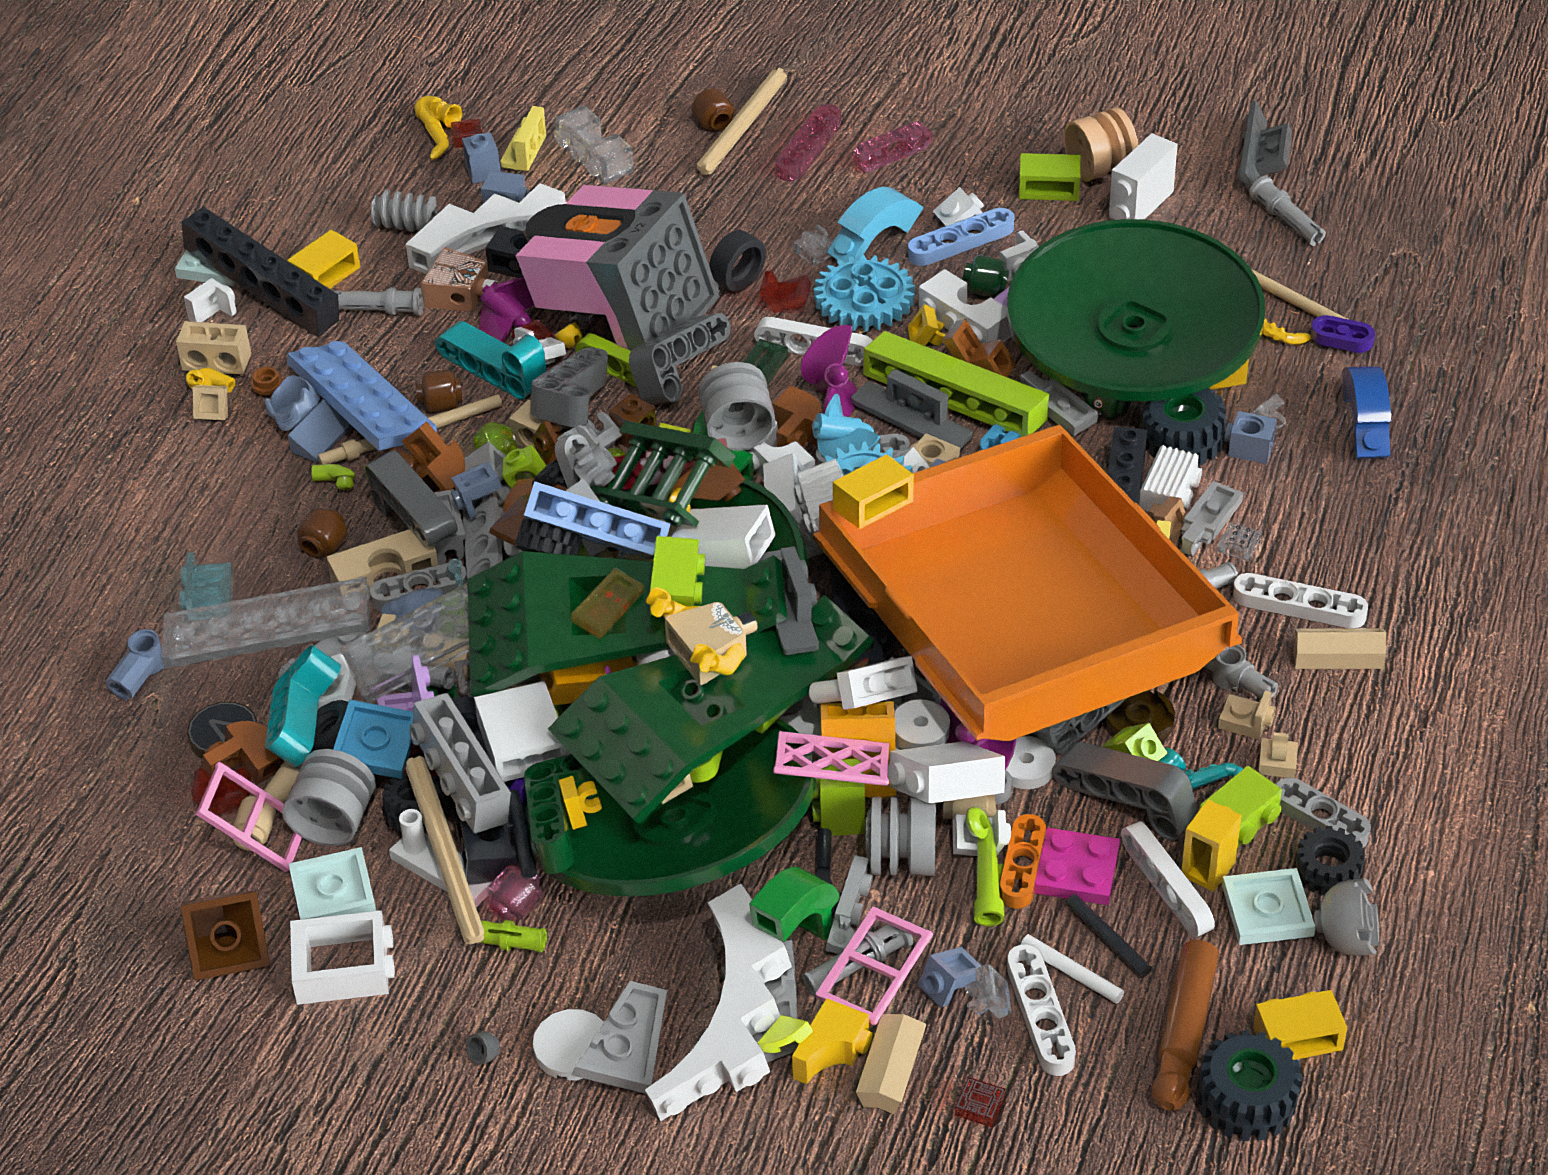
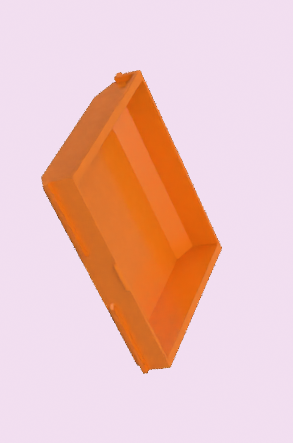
[813,424,1242,741]

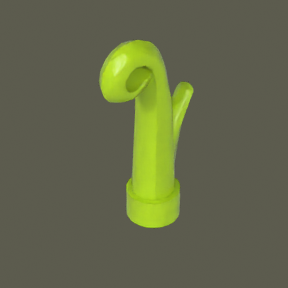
[966,806,1004,927]

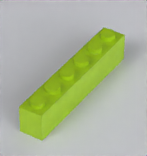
[863,331,1049,437]

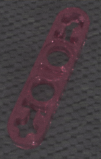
[776,104,841,181]

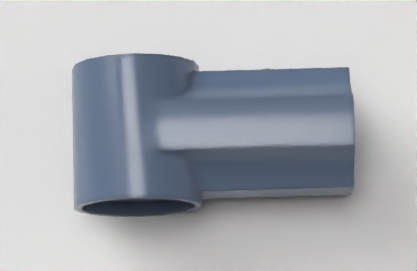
[105,629,166,701]

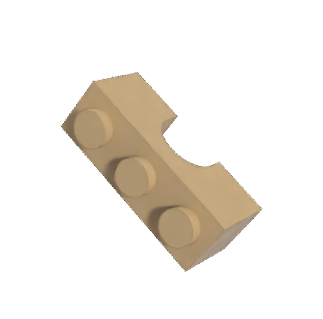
[326,529,438,606]

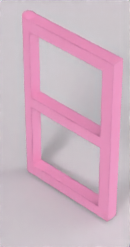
[195,762,302,872]
[815,906,933,1025]

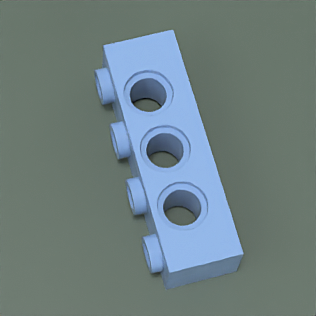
[524,482,670,560]

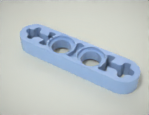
[908,208,1014,266]

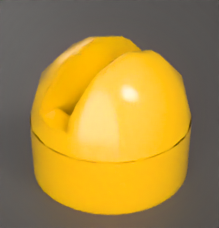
[555,322,582,348]

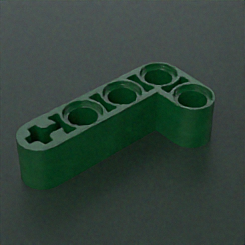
[524,754,601,874]

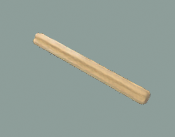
[697,68,787,176]
[406,756,484,945]

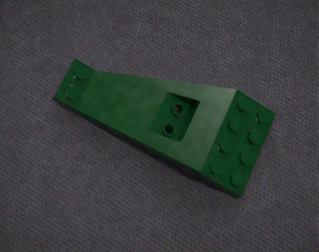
[467,551,788,697]
[548,595,874,824]

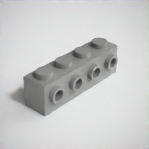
[409,693,511,833]

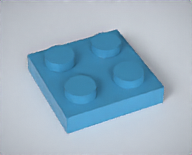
[333,700,413,779]

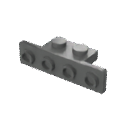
[1238,101,1292,191]
[851,369,973,449]
[758,546,819,655]

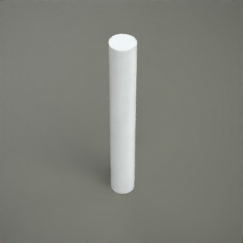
[1021,934,1124,1004]

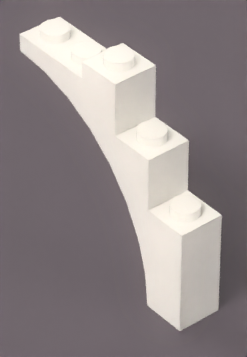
[406,183,573,274]
[645,883,792,1121]

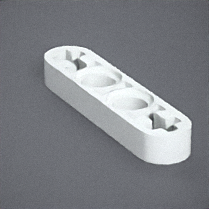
[754,317,873,366]
[1233,573,1368,628]
[1121,821,1215,937]
[1007,945,1076,1076]

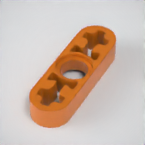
[1000,814,1046,909]

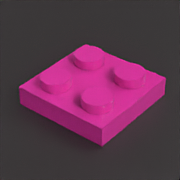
[1034,827,1120,905]

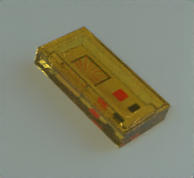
[571,568,644,639]

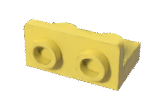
[500,106,546,171]

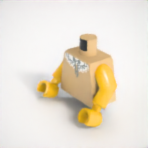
[646,587,758,686]

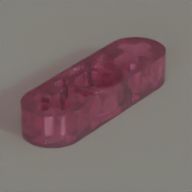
[853,121,933,172]

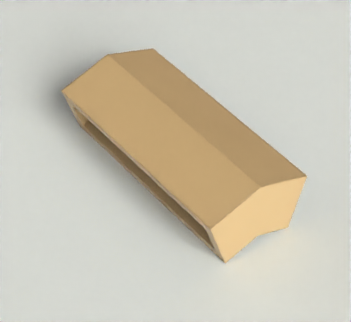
[1293,628,1387,669]
[856,1014,926,1114]

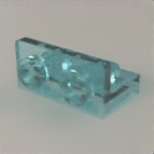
[179,552,233,624]

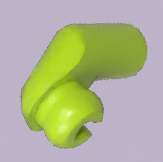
[312,464,355,490]

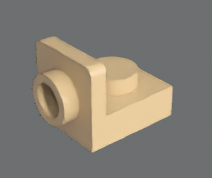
[1218,691,1276,740]

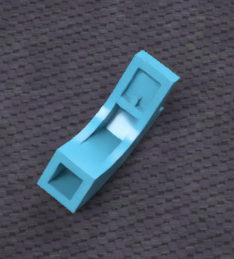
[826,187,924,263]

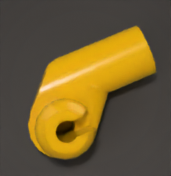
[186,368,236,393]

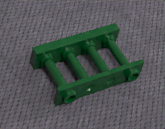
[589,420,736,527]

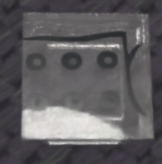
[1217,522,1262,562]

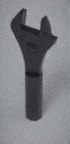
[816,828,840,916]

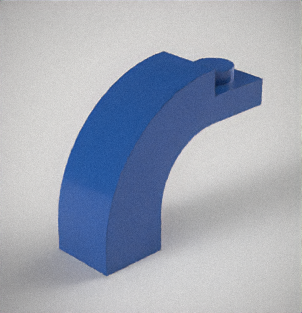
[1342,366,1391,459]

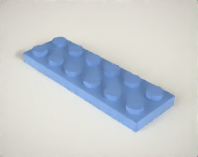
[287,341,437,451]

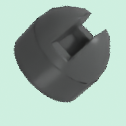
[466,1032,500,1065]

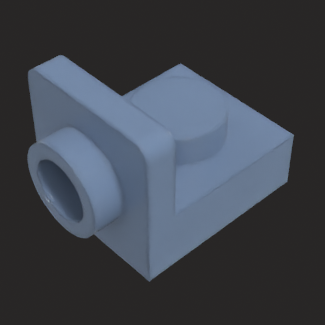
[451,462,502,519]
[918,947,986,1007]

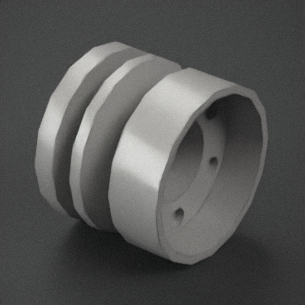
[699,362,775,451]
[282,749,376,846]
[866,797,936,876]

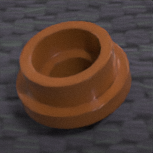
[251,367,283,396]

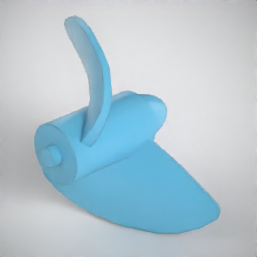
[812,394,880,459]

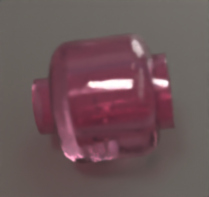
[487,865,543,921]

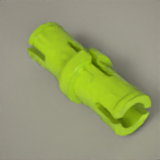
[480,920,547,953]

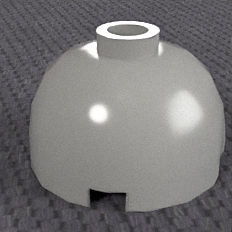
[1314,878,1379,956]

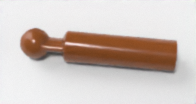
[1151,940,1219,1111]

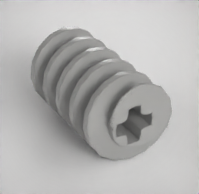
[371,189,438,232]

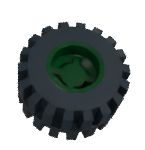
[1143,388,1226,465]
[1196,1030,1302,1141]

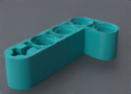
[435,321,547,400]
[265,645,341,768]

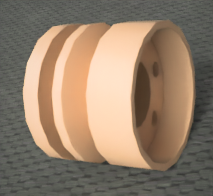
[1063,107,1138,182]

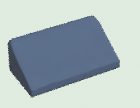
[288,399,353,463]

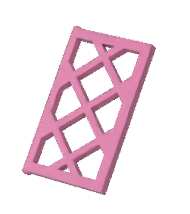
[773,731,889,786]

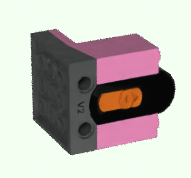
[516,185,719,351]

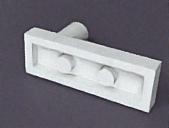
[809,656,918,709]
[389,809,498,907]

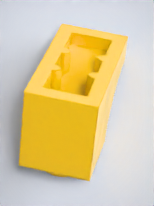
[792,998,873,1084]

